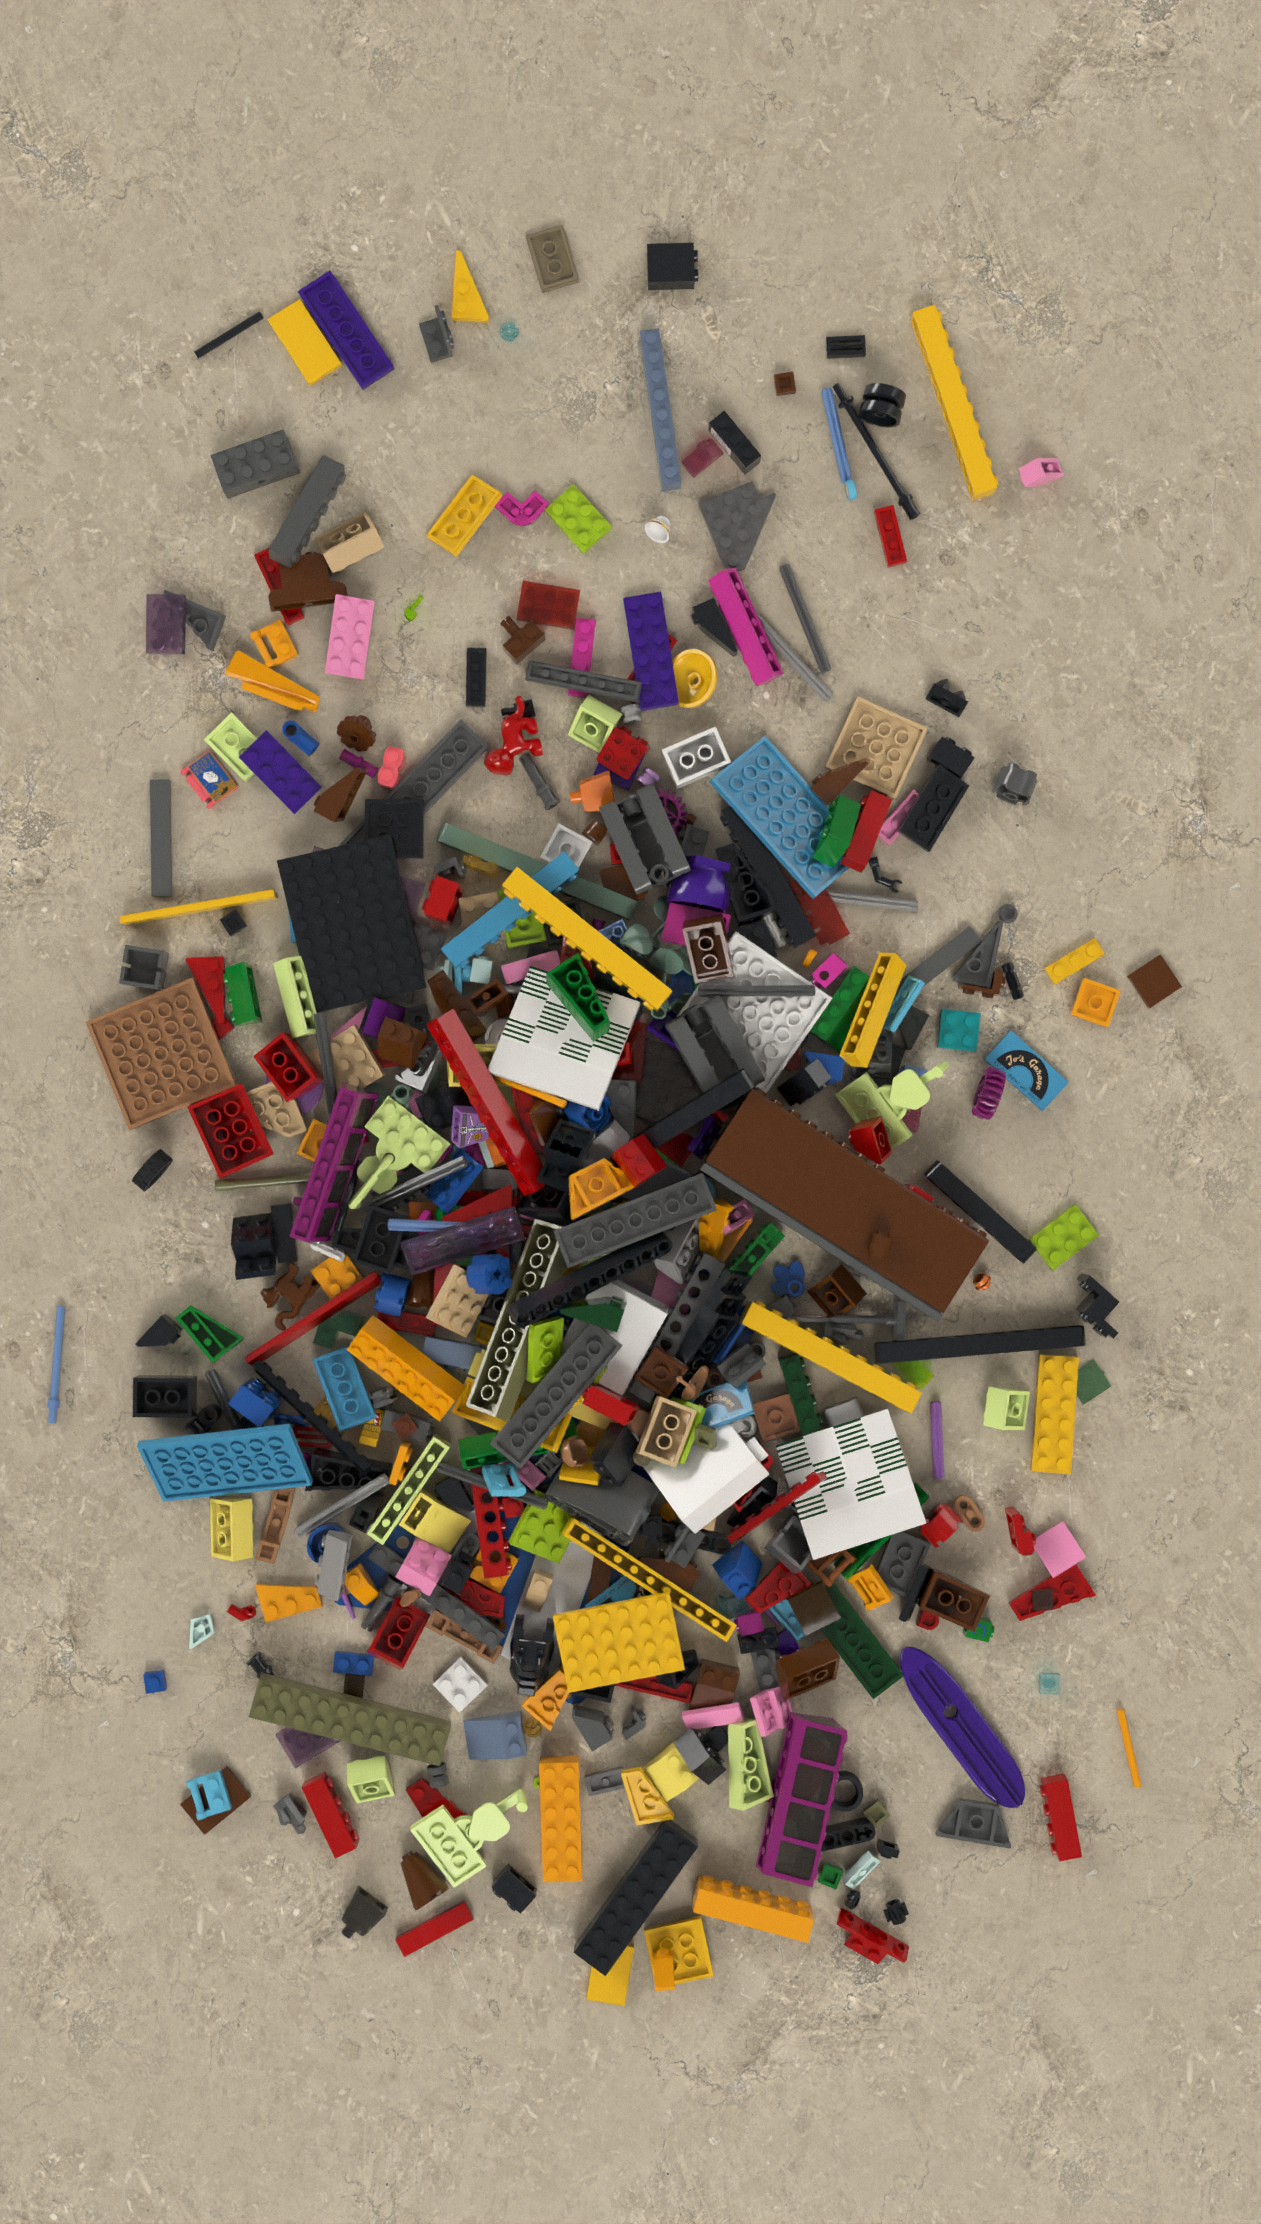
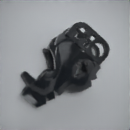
[509,1614,555,1696]

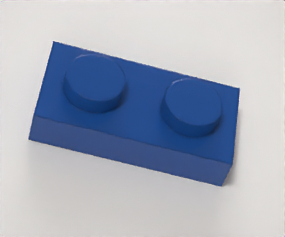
[333,1651,374,1676]

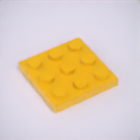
[644,1916,714,1985]

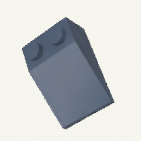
[463,1711,527,1760]

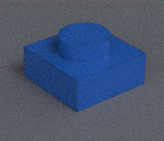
[143,1670,167,1694]

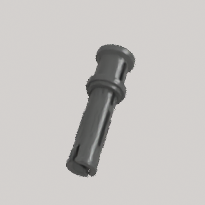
[519,753,560,810]
[361,1574,403,1632]

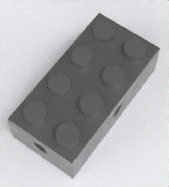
[210,429,300,499]

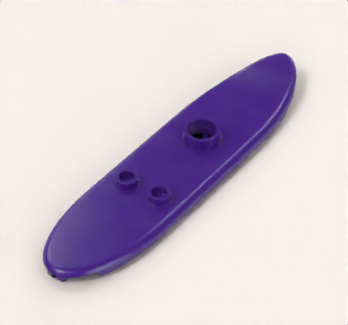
[900,1647,1025,1808]

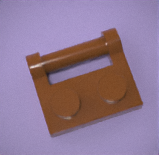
[807,1549,856,1587]

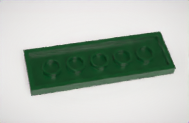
[820,1583,903,1699]

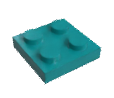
[937,1009,981,1052]

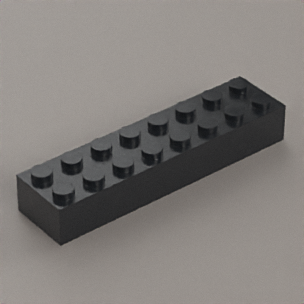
[574,1820,698,1976]

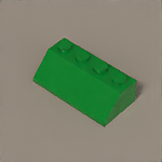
[809,966,870,1053]

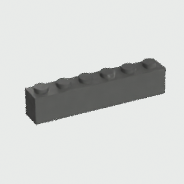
[269,455,346,568]

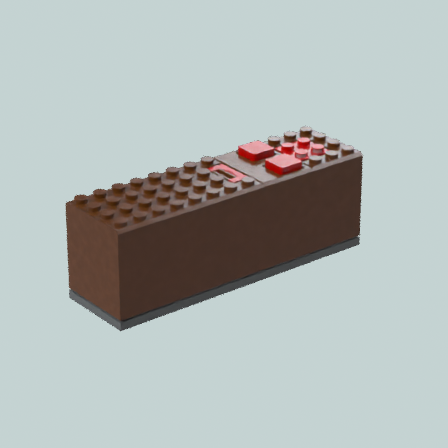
[698,1087,989,1321]

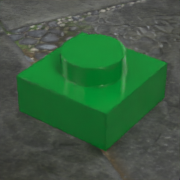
[817,1861,843,1889]

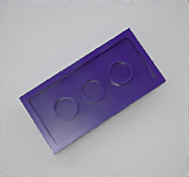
[239,730,322,814]

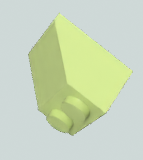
[568,695,623,753]
[983,1387,1030,1430]
[346,1756,395,1803]

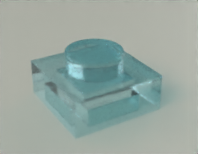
[1039,1673,1060,1695]

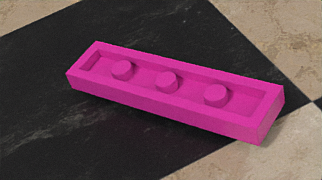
[568,618,596,698]

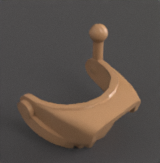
[676,1365,709,1401]
[400,1588,421,1607]

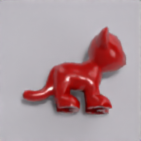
[484,696,543,776]

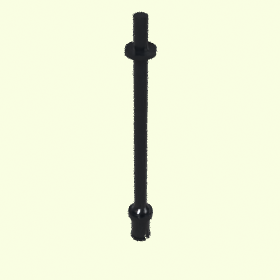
[832,383,921,521]

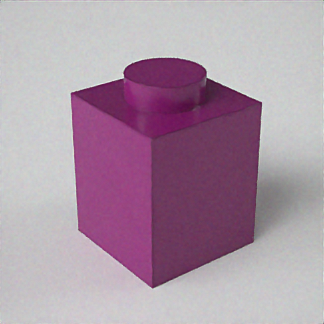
[734,1609,764,1636]

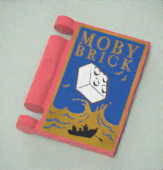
[180,750,238,809]

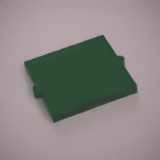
[1076,1359,1111,1405]

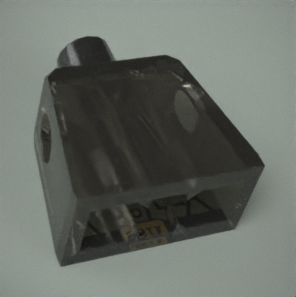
[341,1885,388,1939]

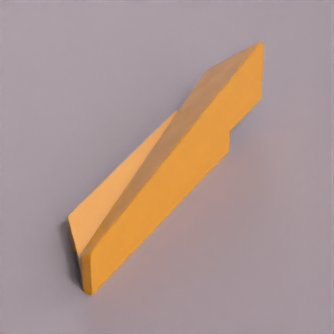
[225,650,320,712]

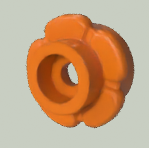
[973,1272,991,1290]

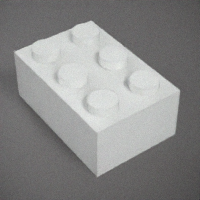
[661,726,731,789]

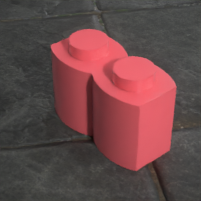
[378,746,406,790]

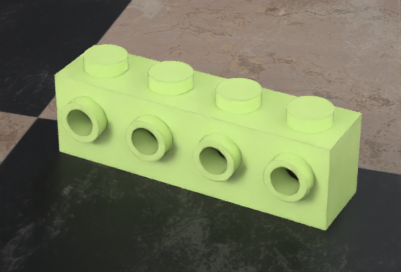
[273,956,316,1039]

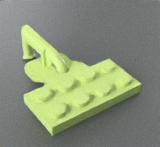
[835,1061,949,1149]
[348,1096,451,1209]
[410,1788,528,1888]

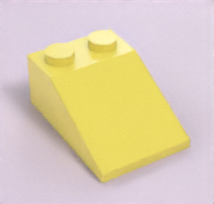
[642,1740,699,1802]

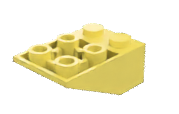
[399,1488,471,1553]

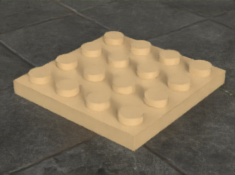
[825,696,928,800]

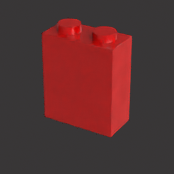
[582,1384,640,1426]

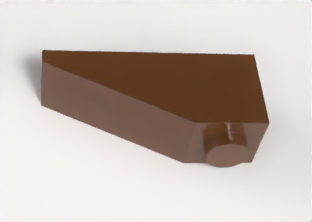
[811,758,870,805]
[637,1556,701,1592]

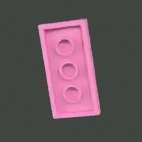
[325,594,375,680]

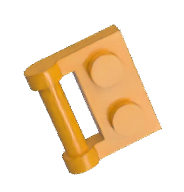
[250,620,299,669]
[846,1564,894,1611]

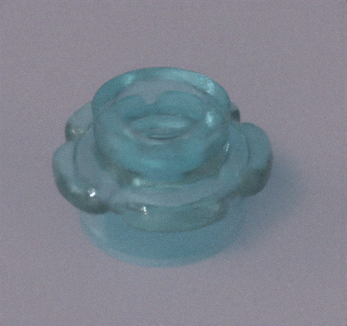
[500,322,519,342]

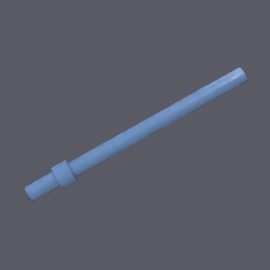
[47,1306,65,1424]

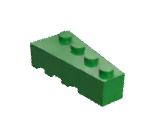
[546,952,610,1042]

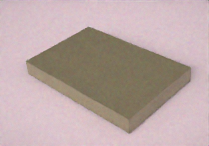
[525,225,579,293]

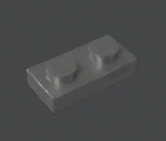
[584,1766,625,1796]

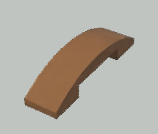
[255,1488,296,1564]
[425,1609,504,1664]

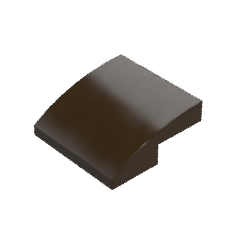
[787,1581,841,1636]

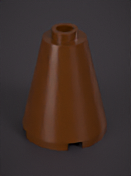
[405,1255,436,1309]
[400,1851,449,1911]

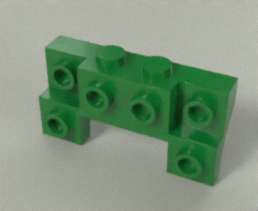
[719,1222,785,1277]

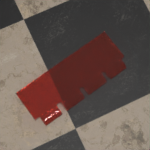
[788,877,850,945]

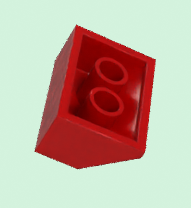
[253,1032,323,1103]

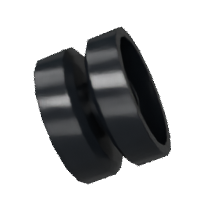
[858,383,906,428]

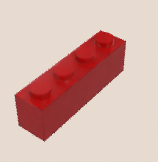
[840,790,892,873]
[301,1771,360,1859]
[1039,1774,1082,1862]

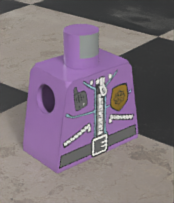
[451,1105,489,1148]

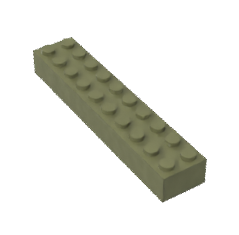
[466,1219,567,1422]
[248,1672,451,1766]

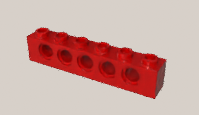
[470,1463,512,1579]

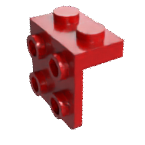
[596,725,651,780]

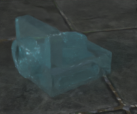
[717,1594,749,1619]

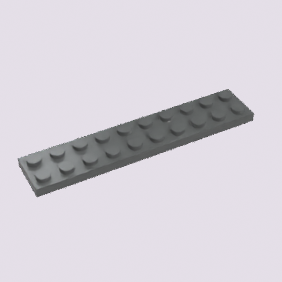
[339,720,489,846]

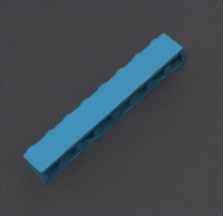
[441,851,579,969]

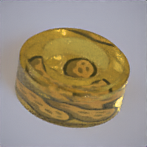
[524,1716,543,1738]

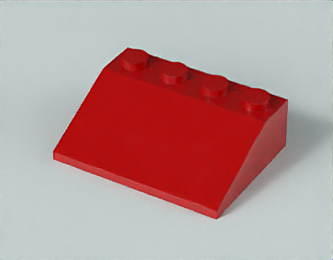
[187,1083,274,1179]

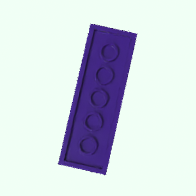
[298,270,395,390]
[623,591,679,711]

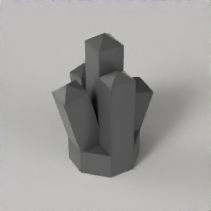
[824,1321,864,1345]
[273,1793,307,1834]

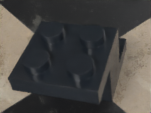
[415,1084,473,1132]
[537,1118,597,1193]
[231,1213,277,1280]
[1076,1273,1119,1339]

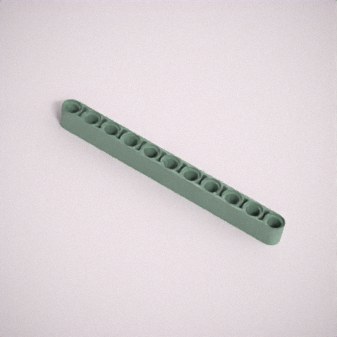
[436,822,638,921]

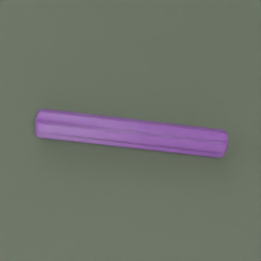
[930,1401,944,1479]

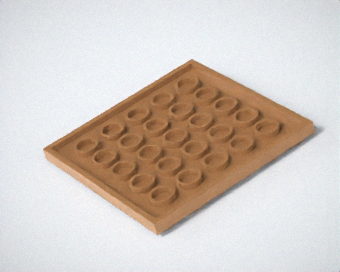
[86,977,237,1130]

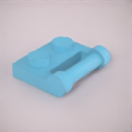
[481,1462,526,1497]
[186,1770,232,1820]

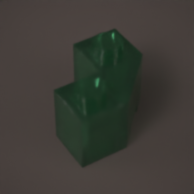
[313,1310,365,1349]

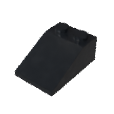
[514,1185,573,1225]

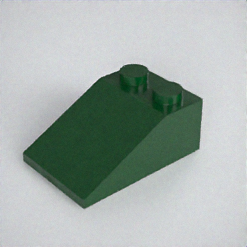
[560,1296,627,1332]

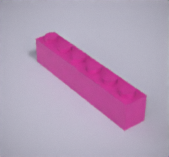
[708,568,784,686]

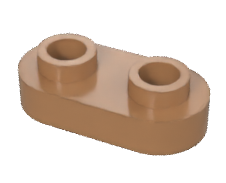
[953,1495,985,1532]

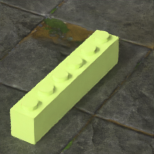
[367,1434,452,1545]

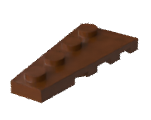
[427,970,487,1042]

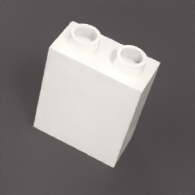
[562,1279,669,1396]
[643,1419,769,1534]

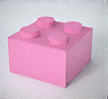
[395,1537,452,1596]

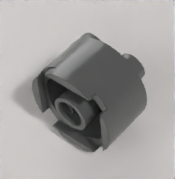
[992,763,1037,805]

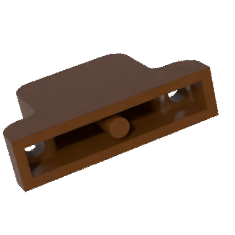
[268,551,348,612]

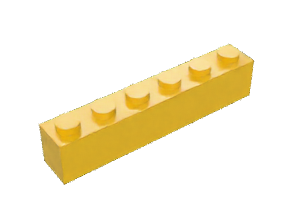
[840,952,907,1068]

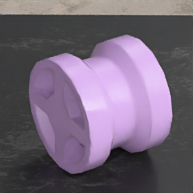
[636,767,660,787]

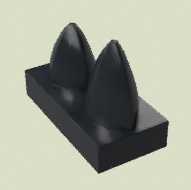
[925,679,968,717]
[737,1627,780,1654]

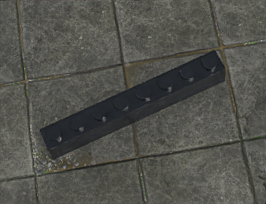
[719,806,817,948]

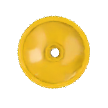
[672,649,718,708]

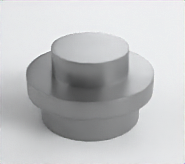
[998,904,1018,924]

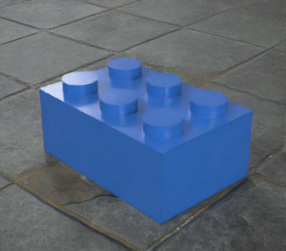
[228,1378,284,1427]

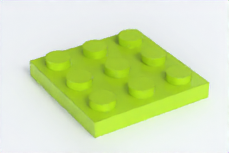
[508,1489,581,1564]

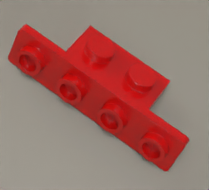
[837,1908,909,1964]

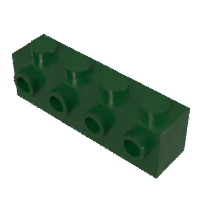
[778,1353,823,1436]

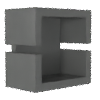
[119,945,169,991]
[765,1515,812,1574]

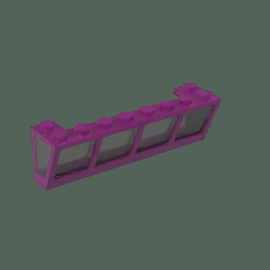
[289,1082,380,1243]
[756,1712,848,1887]

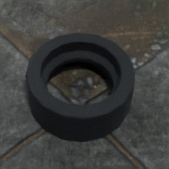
[831,1771,863,1812]

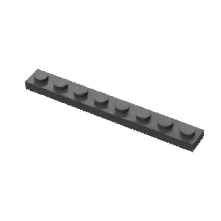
[368,1542,506,1651]

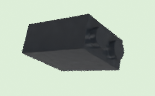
[647,242,698,290]
[588,1422,639,1487]

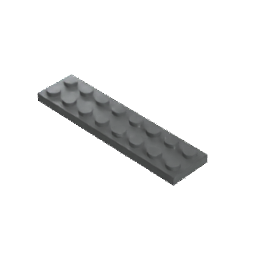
[554,1173,717,1268]
[490,1323,623,1469]

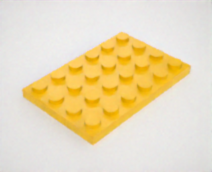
[553,1591,685,1693]

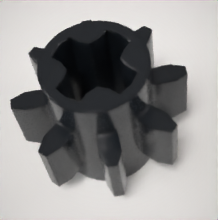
[883,1899,909,1925]

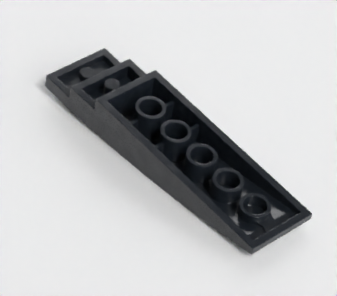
[657,1269,752,1400]

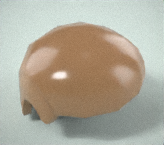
[560,1436,588,1467]

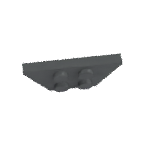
[935,1798,1011,1849]

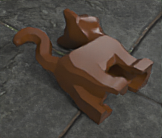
[260,1262,321,1331]

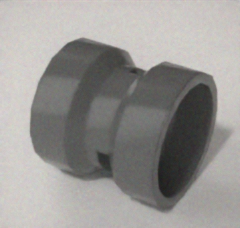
[427,1762,449,1788]

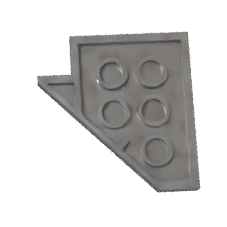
[698,481,776,572]

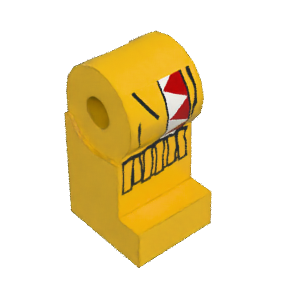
[359,1408,385,1447]

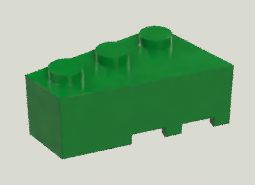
[812,794,861,868]
[175,1305,245,1363]

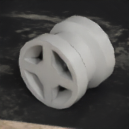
[621,704,642,725]

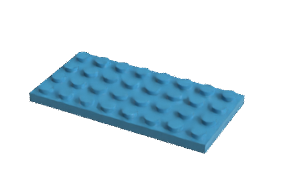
[709,736,849,899]
[137,1424,313,1502]

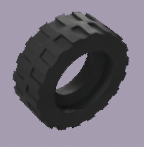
[132,1149,173,1191]

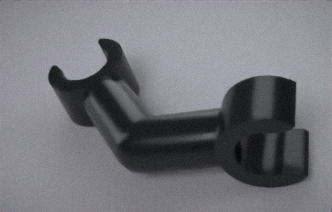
[869,857,902,893]

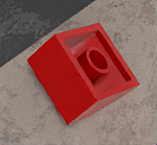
[849,1116,892,1164]
[612,1134,667,1188]

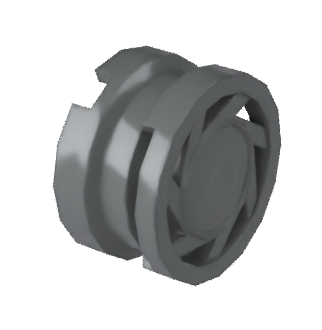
[368,1385,399,1409]

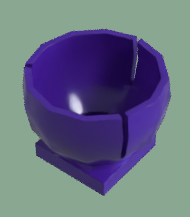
[666,855,731,913]

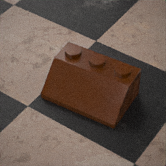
[775,1639,840,1700]

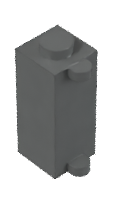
[380,1403,434,1442]

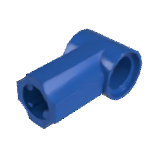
[282,720,320,756]

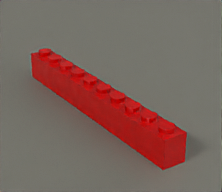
[427,1009,545,1196]

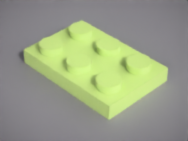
[204,712,257,782]

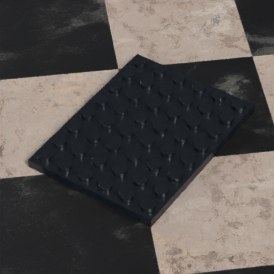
[277,834,427,1013]

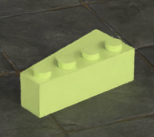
[728,1717,774,1811]

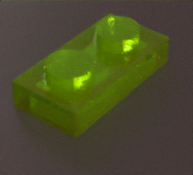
[892,1360,934,1390]

